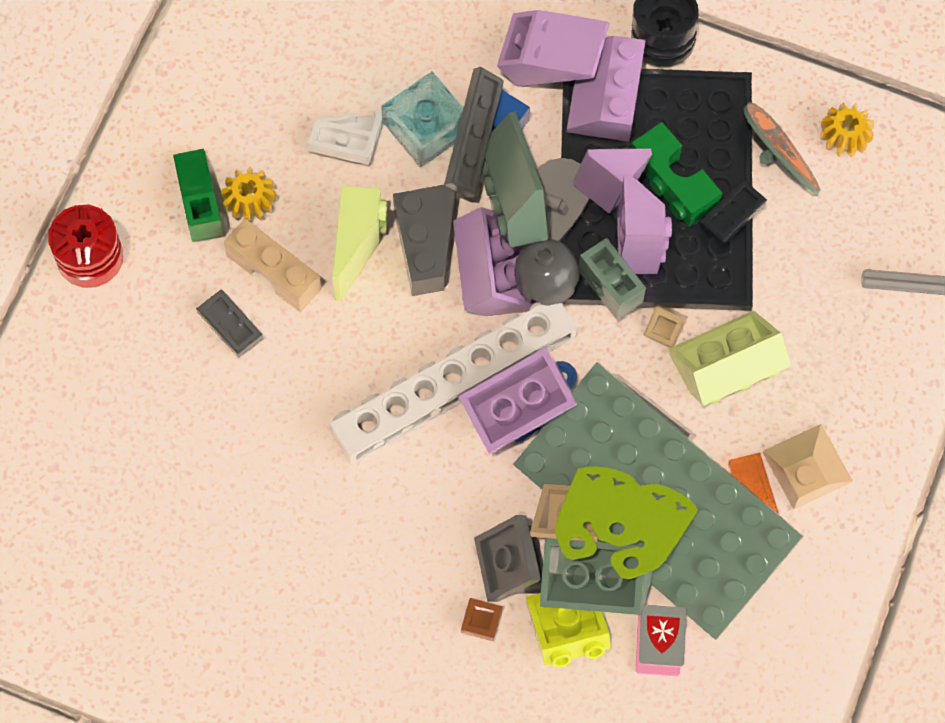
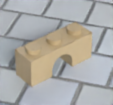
[224,218,321,313]

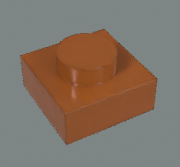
[461,598,503,642]

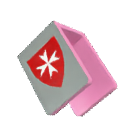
[636,605,686,677]

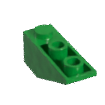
[173,148,223,242]

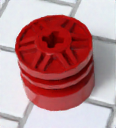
[48,204,123,288]

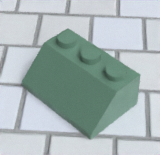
[540,538,652,615]

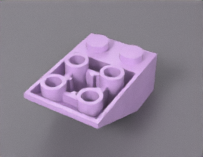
[497,10,610,86]

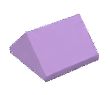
[573,149,652,214]

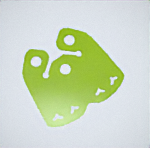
[555,466,698,579]

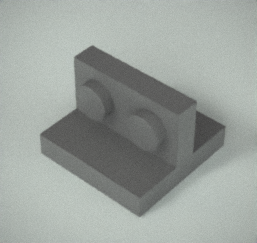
[474,515,543,602]

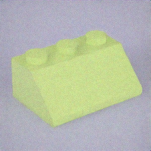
[668,310,791,406]

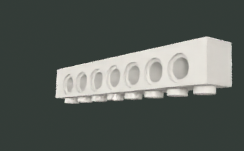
[330,301,577,466]

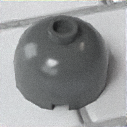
[514,239,580,306]

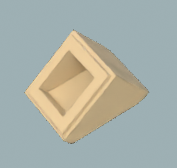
[643,305,688,348]

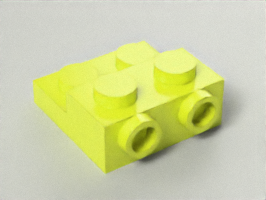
[525,593,611,668]

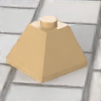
[762,424,853,510]

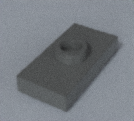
[196,289,264,359]

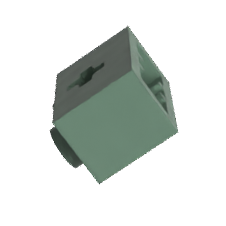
[579,238,646,320]

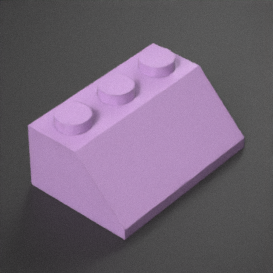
[567,35,645,142]
[617,174,672,274]
[453,207,536,316]
[459,347,577,454]

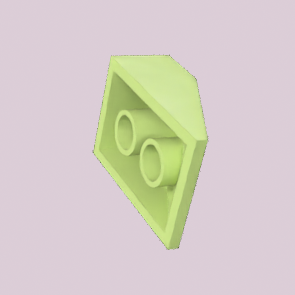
[332,186,388,301]

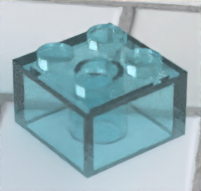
[381,71,463,168]

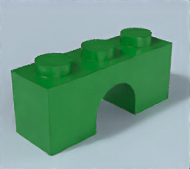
[631,122,722,227]

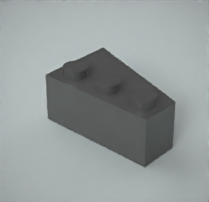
[393,184,456,296]

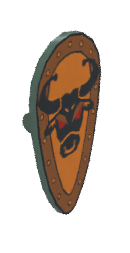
[744,102,821,194]

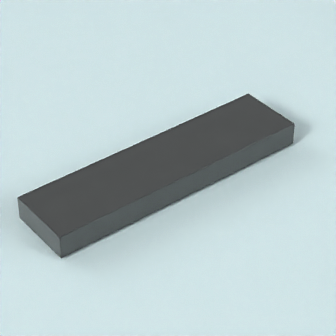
[444,67,504,197]

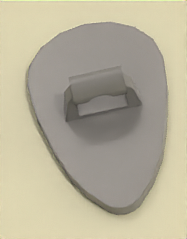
[520,158,590,251]

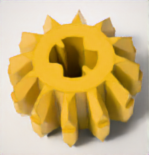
[820,102,874,157]
[221,166,276,221]

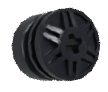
[631,0,699,67]

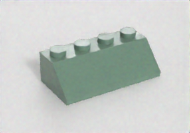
[480,111,548,248]

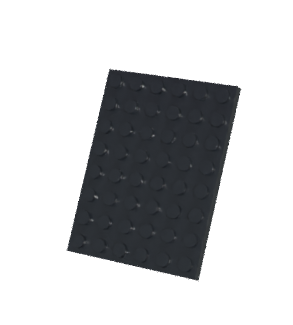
[560,68,753,311]

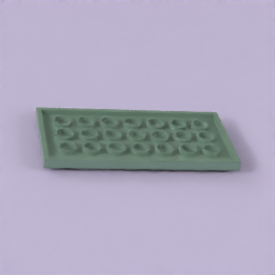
[513,362,804,640]

